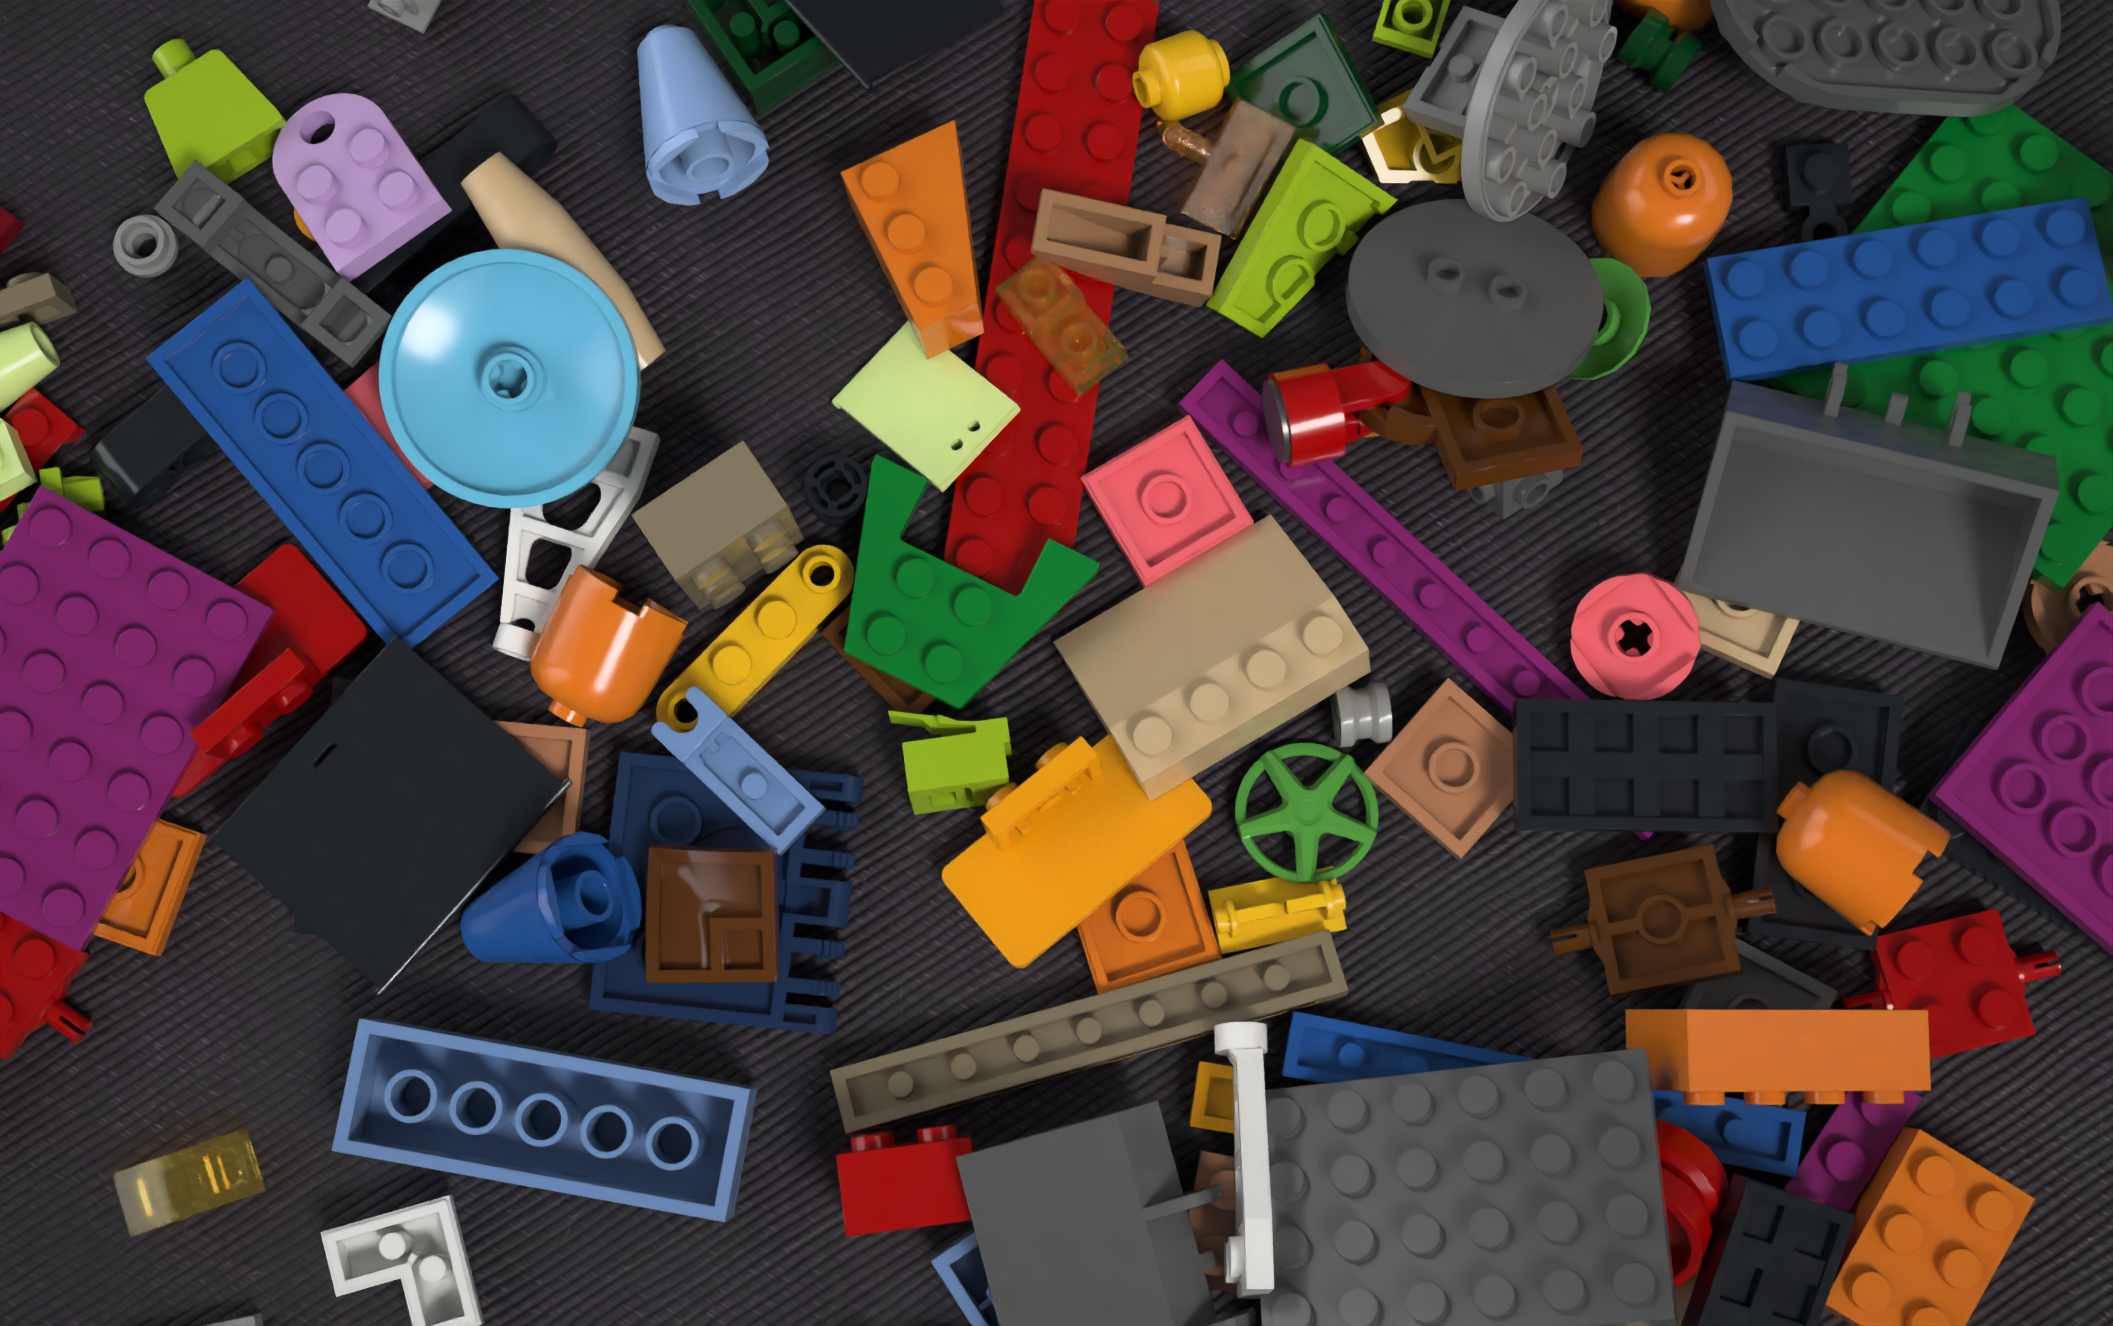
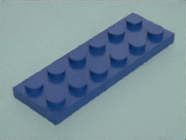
[1703,197,2113,385]
[145,277,501,650]

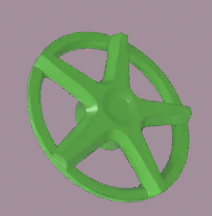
[1235,743,1379,884]

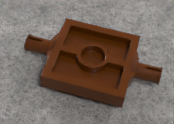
[1550,844,1777,999]

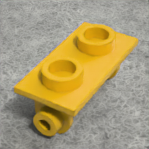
[1208,866,1347,954]

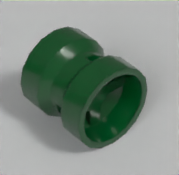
[1616,7,1704,94]

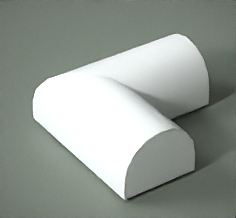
[320,1195,484,1326]

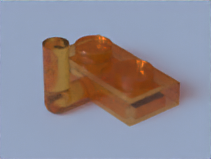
[1157,96,1295,240]

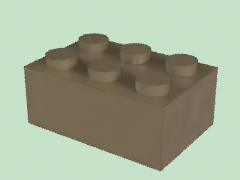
[631,440,805,610]

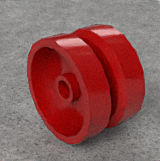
[1656,1118,1729,1287]

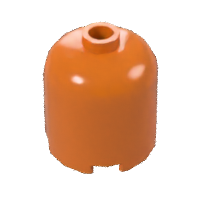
[1591,132,1733,277]
[530,564,688,727]
[1776,770,1950,937]

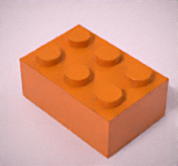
[1824,1127,2035,1326]

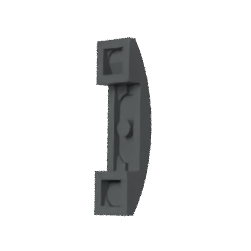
[153,160,393,368]

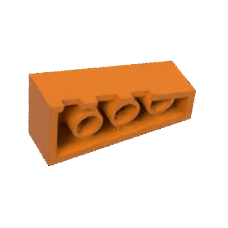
[1625,1009,1931,1105]

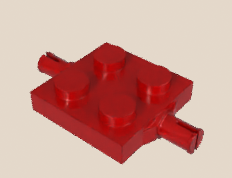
[1839,909,2061,1059]
[0,912,93,1061]

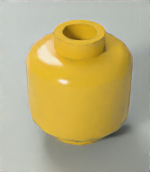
[1132,30,1230,122]

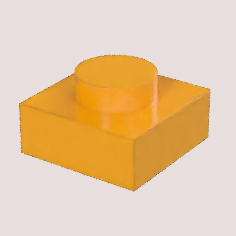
[1189,1061,1234,1134]

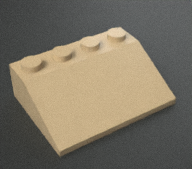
[1054,514,1371,802]

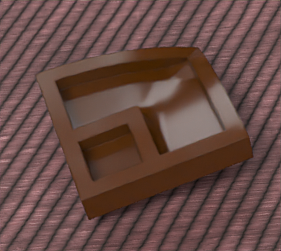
[646,844,781,983]

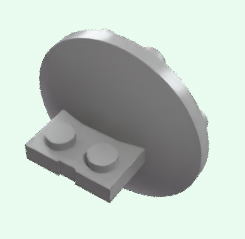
[1403,0,1617,222]

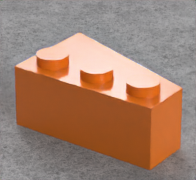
[840,120,985,359]

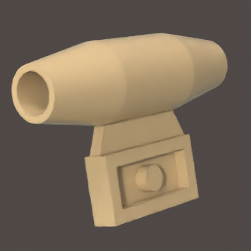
[461,152,666,372]

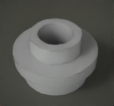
[113,215,179,278]

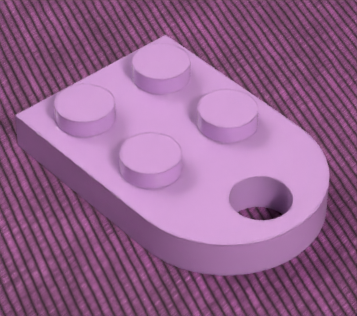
[272,93,452,282]

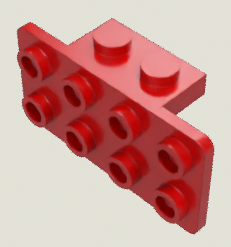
[172,544,369,798]

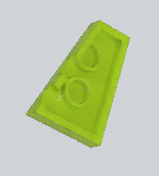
[1206,138,1397,338]

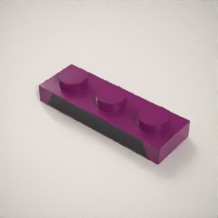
[1778,1091,1922,1212]

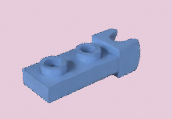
[651,685,826,856]

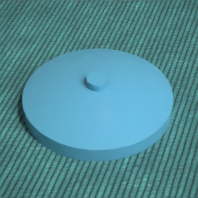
[379,249,641,508]

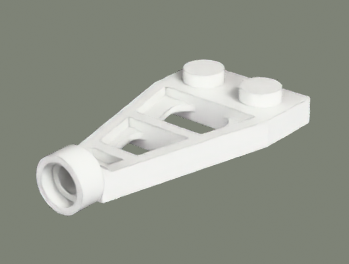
[492,426,660,662]
[1214,1022,1274,1299]

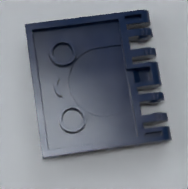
[588,752,864,1035]

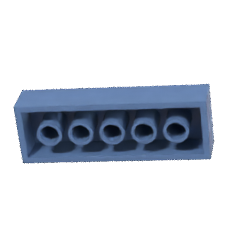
[332,1018,758,1222]

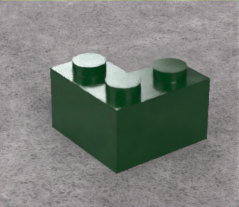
[685,0,841,117]

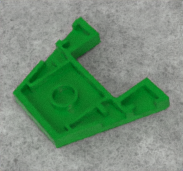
[844,454,1100,711]

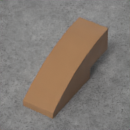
[1030,188,1222,307]

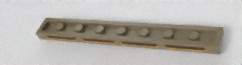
[830,929,1349,1137]

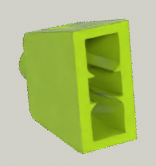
[144,39,288,185]

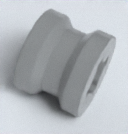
[1330,679,1392,748]

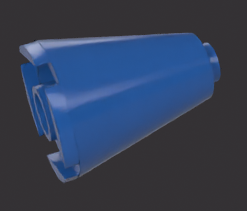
[461,831,642,964]

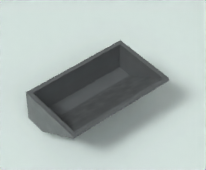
[1677,362,2060,670]
[956,1100,1258,1326]

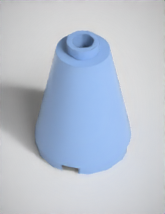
[637,24,769,206]

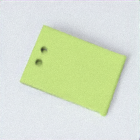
[832,321,1021,493]

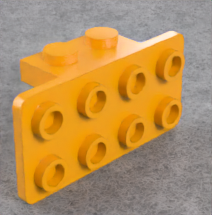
[942,734,1212,968]

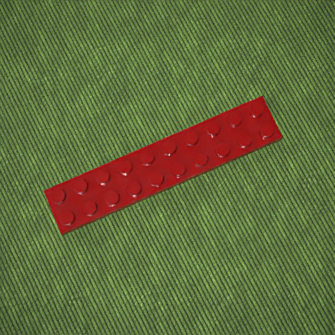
[943,0,1159,609]

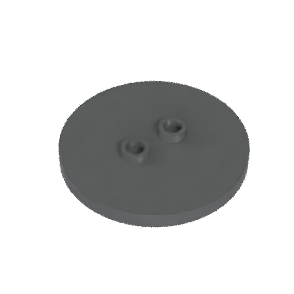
[1346,199,1603,399]

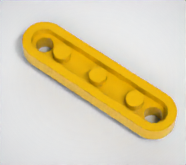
[656,545,855,733]

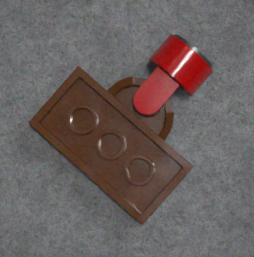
[1262,345,1583,491]

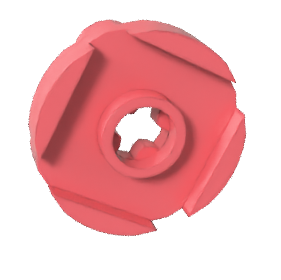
[1570,572,1702,701]

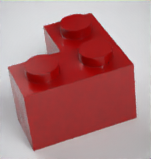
[836,1124,974,1237]

